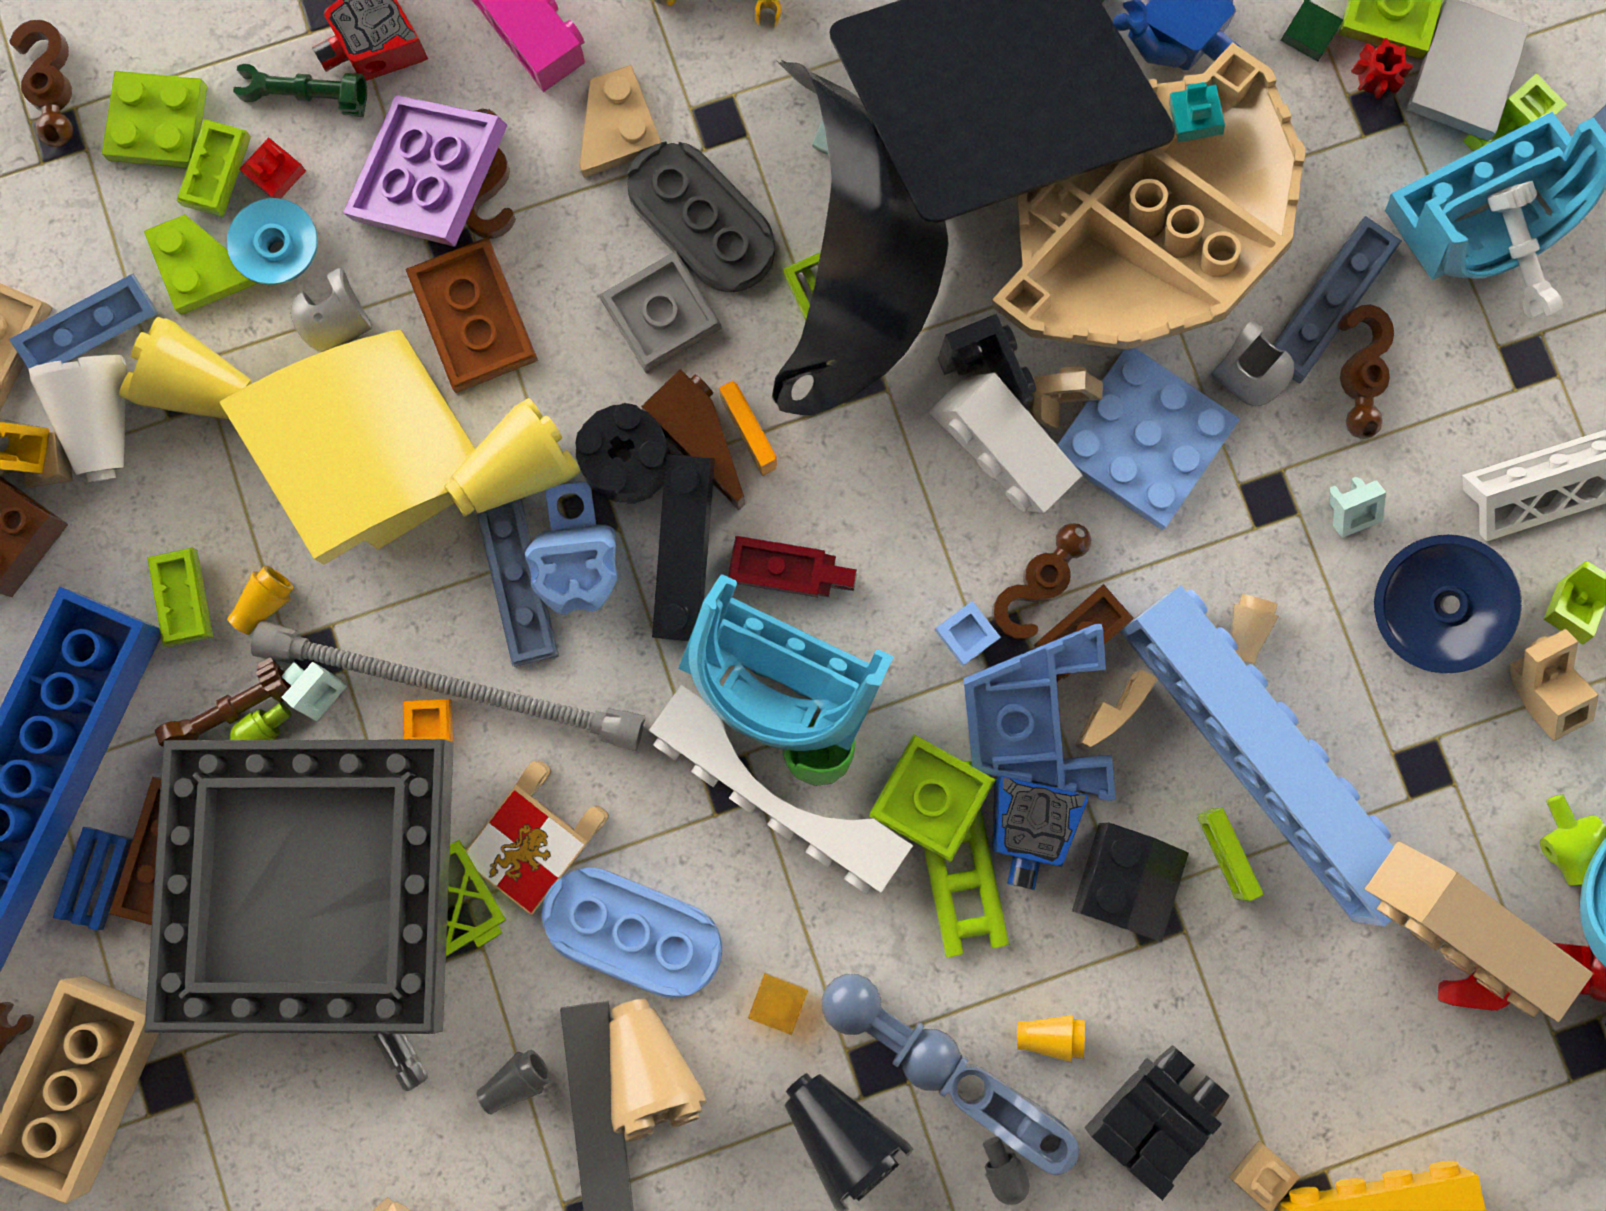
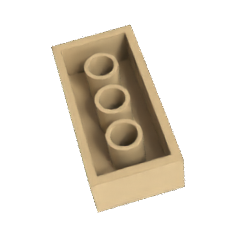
[1365,841,1593,1023]
[0,976,159,1204]

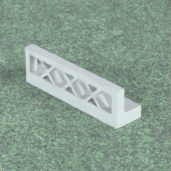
[1462,430,1606,541]

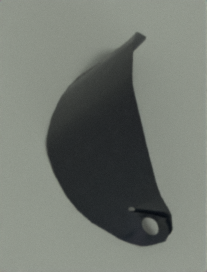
[772,60,949,415]

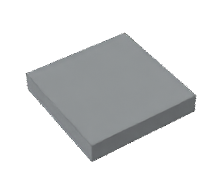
[599,251,722,373]

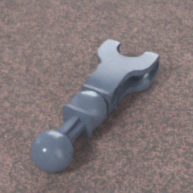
[822,974,1079,1175]

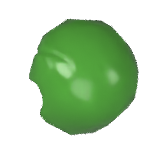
[783,718,855,786]

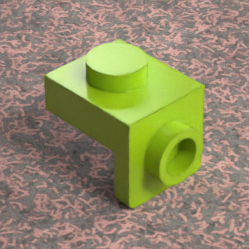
[1543,561,1606,645]

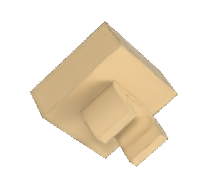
[1229,1141,1300,1211]

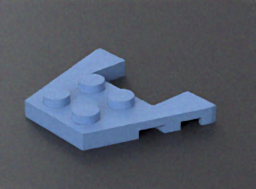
[964,624,1116,801]

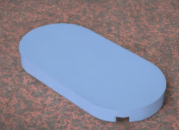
[541,867,722,999]

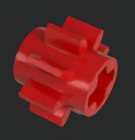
[1351,38,1413,99]

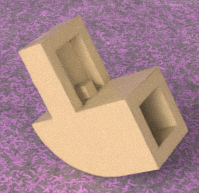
[1510,629,1599,741]

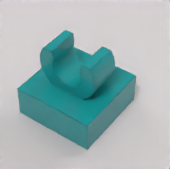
[1169,82,1225,143]

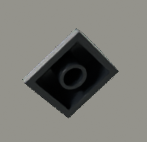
[1072,822,1189,942]

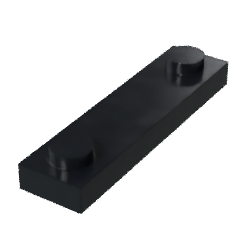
[652,454,715,642]

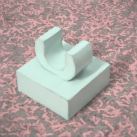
[1329,477,1386,538]
[281,662,347,721]

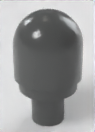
[983,1137,1030,1205]

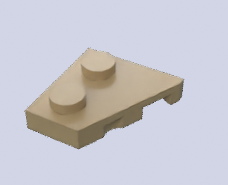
[579,65,661,178]

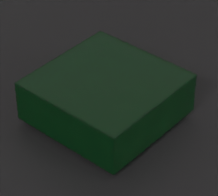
[1280,0,1343,62]

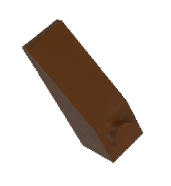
[641,369,745,510]

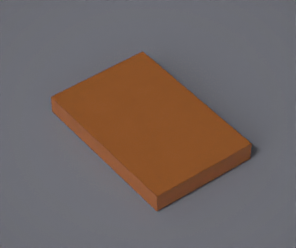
[405,237,538,393]

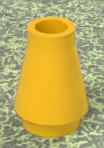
[227,566,294,635]
[1017,1014,1085,1063]

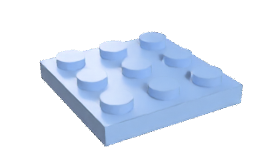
[1057,348,1240,530]

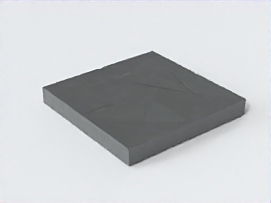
[145,739,454,1034]

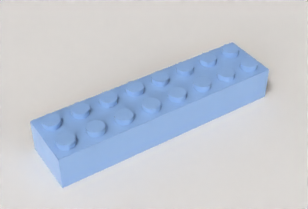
[1119,585,1393,926]

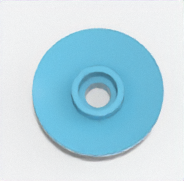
[227,198,318,285]

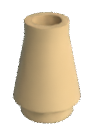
[1231,594,1279,664]

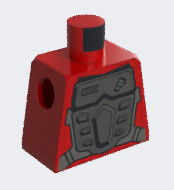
[312,0,428,81]

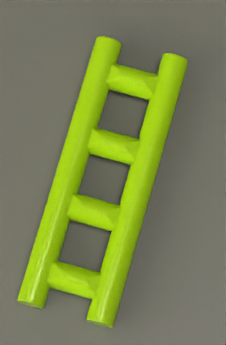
[923,761,1010,957]

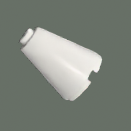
[29,355,127,483]

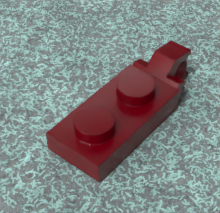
[728,536,857,598]

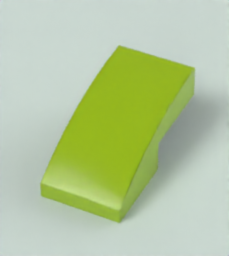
[1463,73,1567,152]

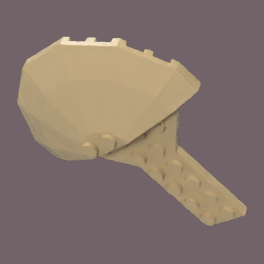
[992,42,1306,350]

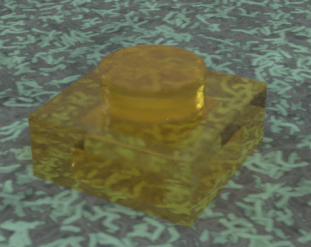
[748,972,808,1035]

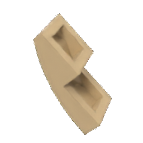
[1075,669,1158,750]

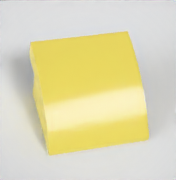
[220,330,475,565]

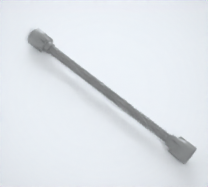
[251,620,645,751]

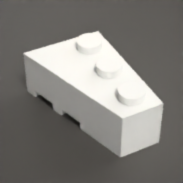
[928,373,1082,513]

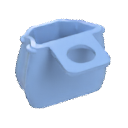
[525,482,618,615]

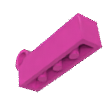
[472,0,585,92]

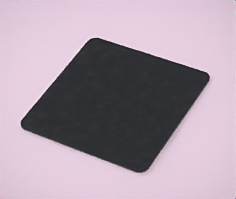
[829,0,1175,223]

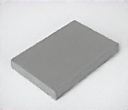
[1406,0,1530,141]

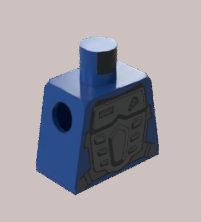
[992,776,1089,890]

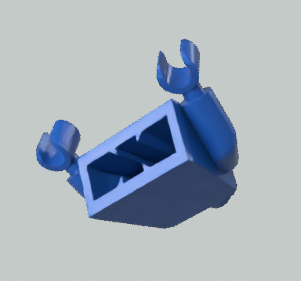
[1113,0,1241,70]

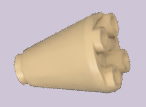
[609,999,707,1142]

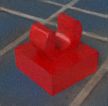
[239,137,306,199]

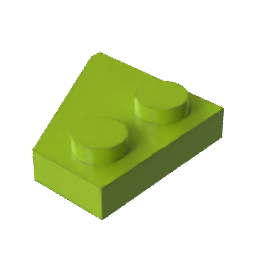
[144,214,259,315]

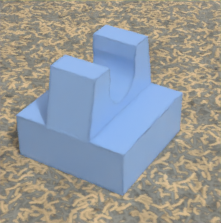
[934,601,1001,667]

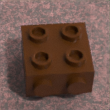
[0,475,68,597]

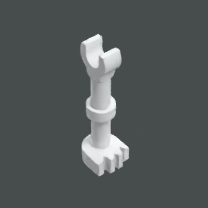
[1486,181,1563,319]

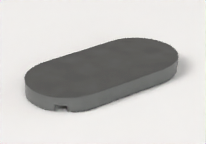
[627,141,775,292]

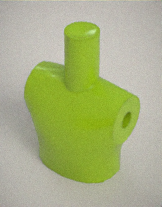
[1540,794,1606,886]

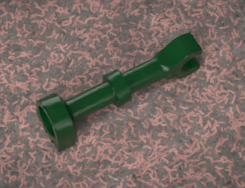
[233,64,367,117]

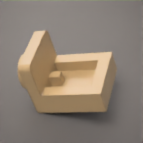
[1029,366,1103,429]

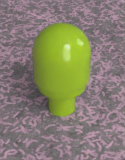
[230,702,292,740]

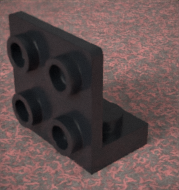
[937,314,1036,410]

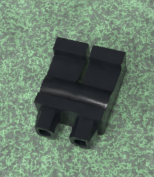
[1084,1045,1230,1201]

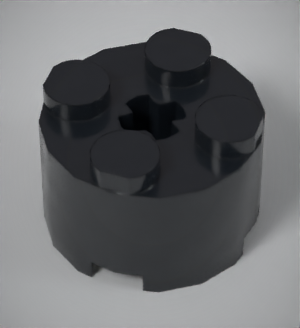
[575,403,671,504]

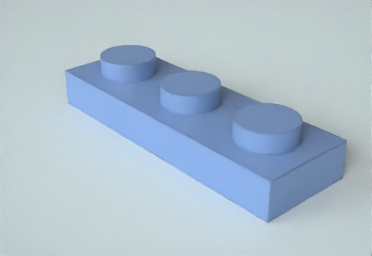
[9,273,158,369]

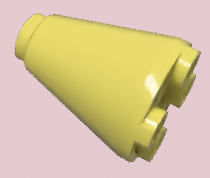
[119,317,252,420]
[444,398,581,517]

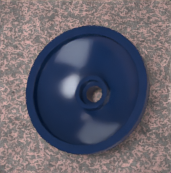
[1374,534,1522,673]

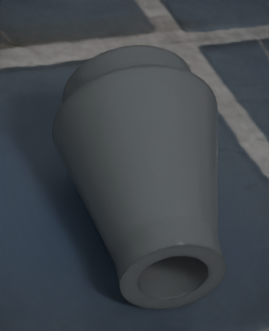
[476,1050,550,1115]

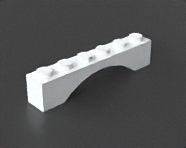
[649,685,913,895]

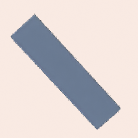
[1273,216,1402,384]
[477,499,559,667]

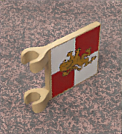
[466,760,609,916]

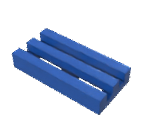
[53,827,133,931]

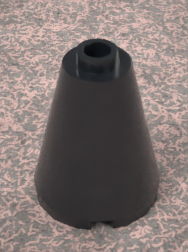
[784,1073,914,1211]

